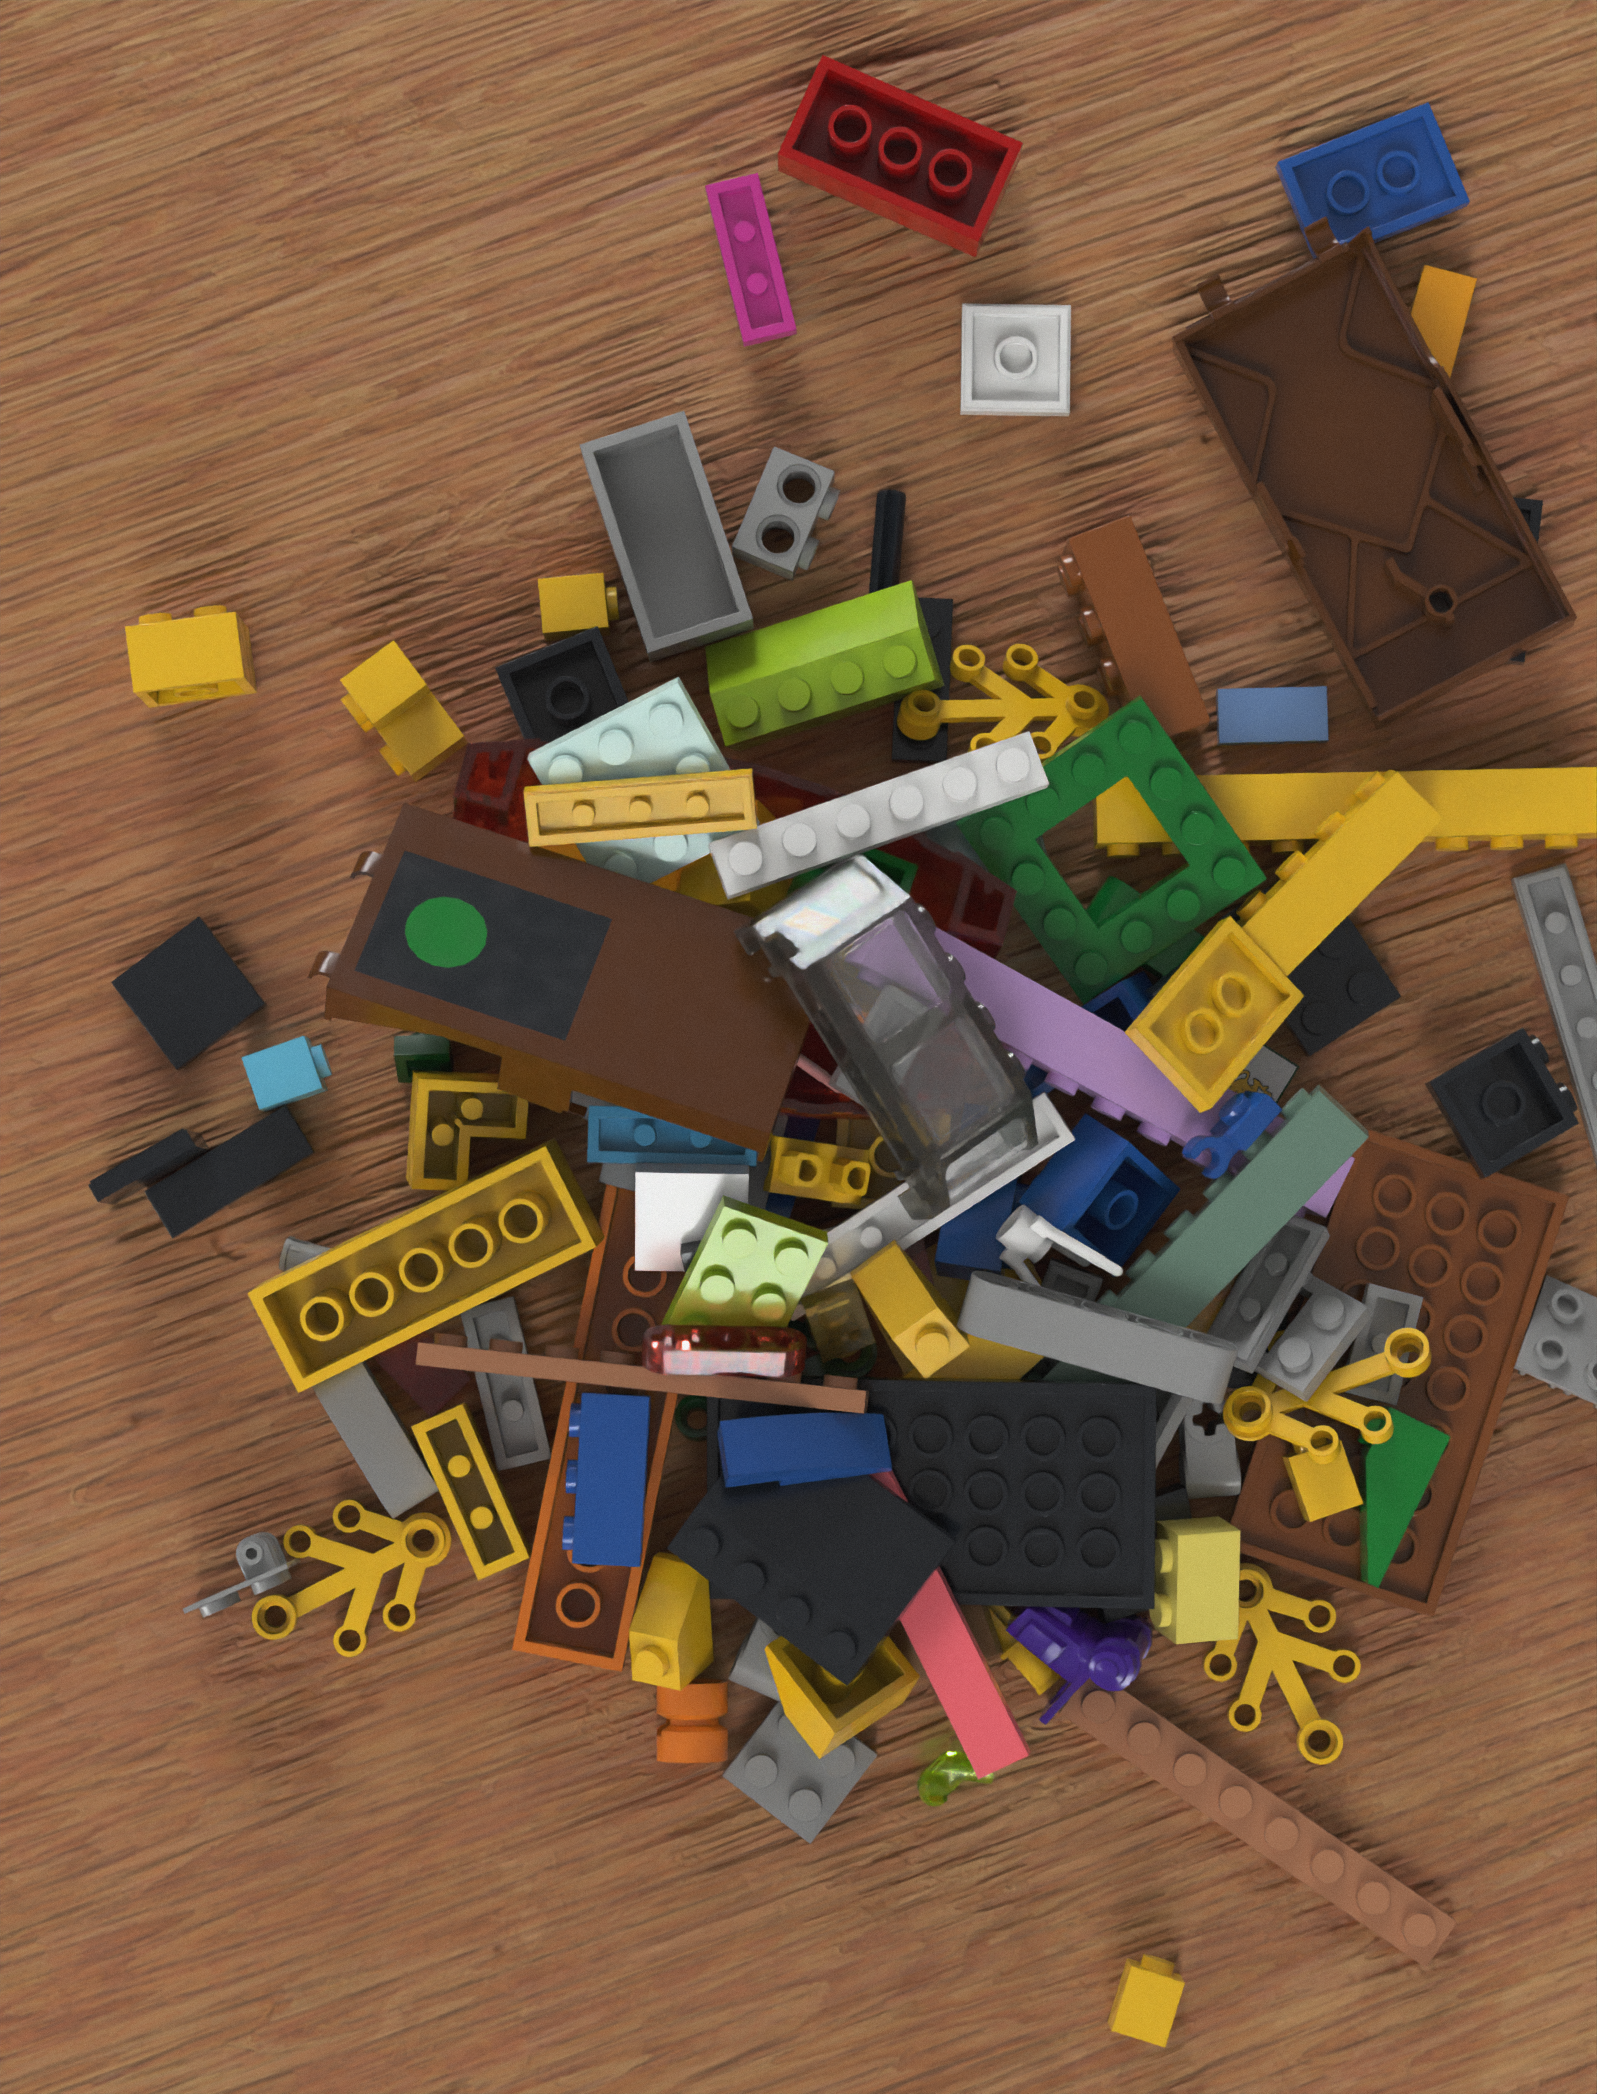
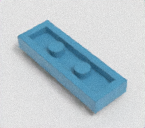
[587,1105,757,1167]

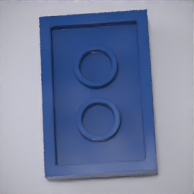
[1275,102,1470,259]

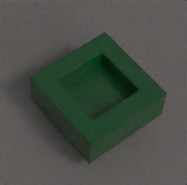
[394,1032,454,1083]

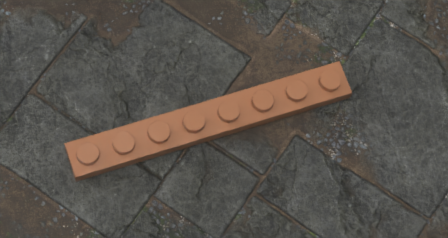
[416,1333,869,1414]
[1058,1678,1457,1968]

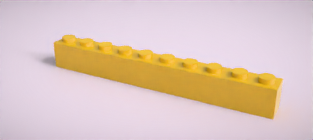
[1092,767,1597,858]

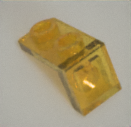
[800,1278,876,1363]

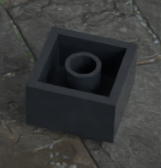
[495,626,628,752]

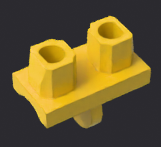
[763,1135,871,1205]

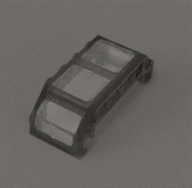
[733,854,1039,1220]

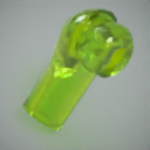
[917,1751,994,1807]

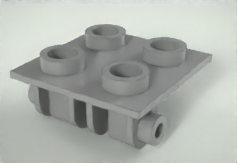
[1514,1275,1597,1409]
[183,1532,301,1618]

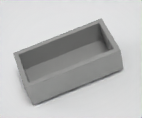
[579,411,754,663]

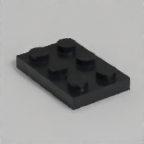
[1217,879,1401,1057]

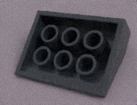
[667,1405,957,1686]

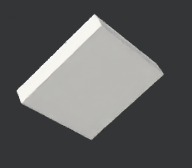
[960,303,1071,416]
[635,1163,749,1272]

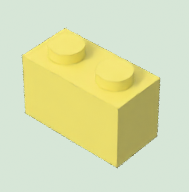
[1149,1516,1241,1644]

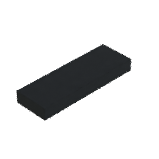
[144,1105,316,1239]

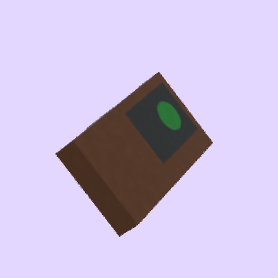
[307,803,837,1162]

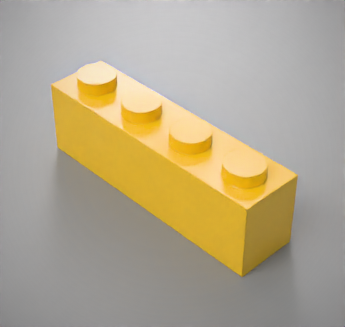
[1236,769,1444,976]

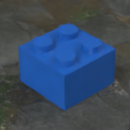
[1019,1113,1180,1277]

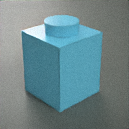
[241,1036,332,1112]

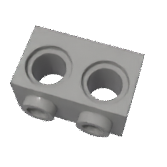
[732,446,841,581]

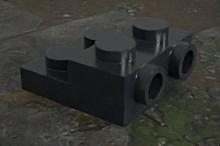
[1425,1028,1579,1179]

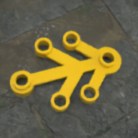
[897,644,1109,763]
[1223,1327,1432,1464]
[251,1499,452,1657]
[1202,1562,1361,1765]

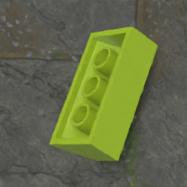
[705,580,944,751]

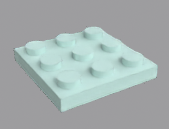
[527,677,760,883]

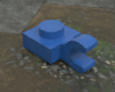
[1182,1090,1283,1179]

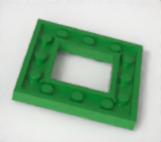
[956,695,1267,1005]

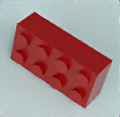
[778,55,1023,257]

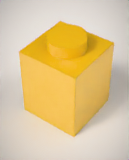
[538,573,620,641]
[1282,1438,1363,1522]
[1108,1954,1185,2048]

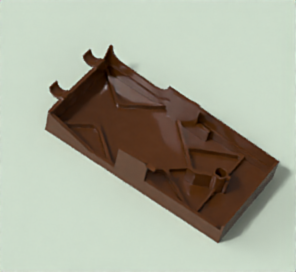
[1172,216,1577,729]

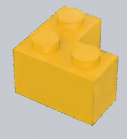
[340,640,468,782]
[406,1070,528,1191]

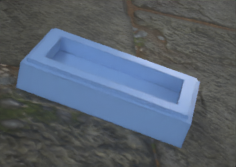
[1216,686,1329,746]

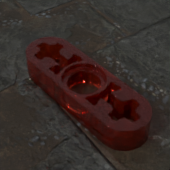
[642,1325,807,1377]

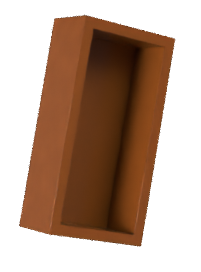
[1057,515,1211,745]

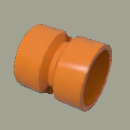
[657,1678,728,1763]

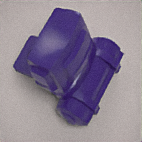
[1006,1606,1153,1725]

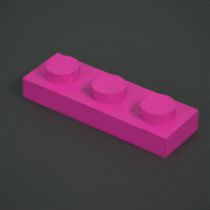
[705,173,797,347]

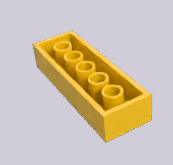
[247,1138,605,1393]

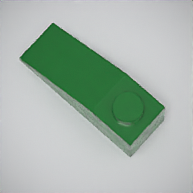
[1357,1406,1451,1588]

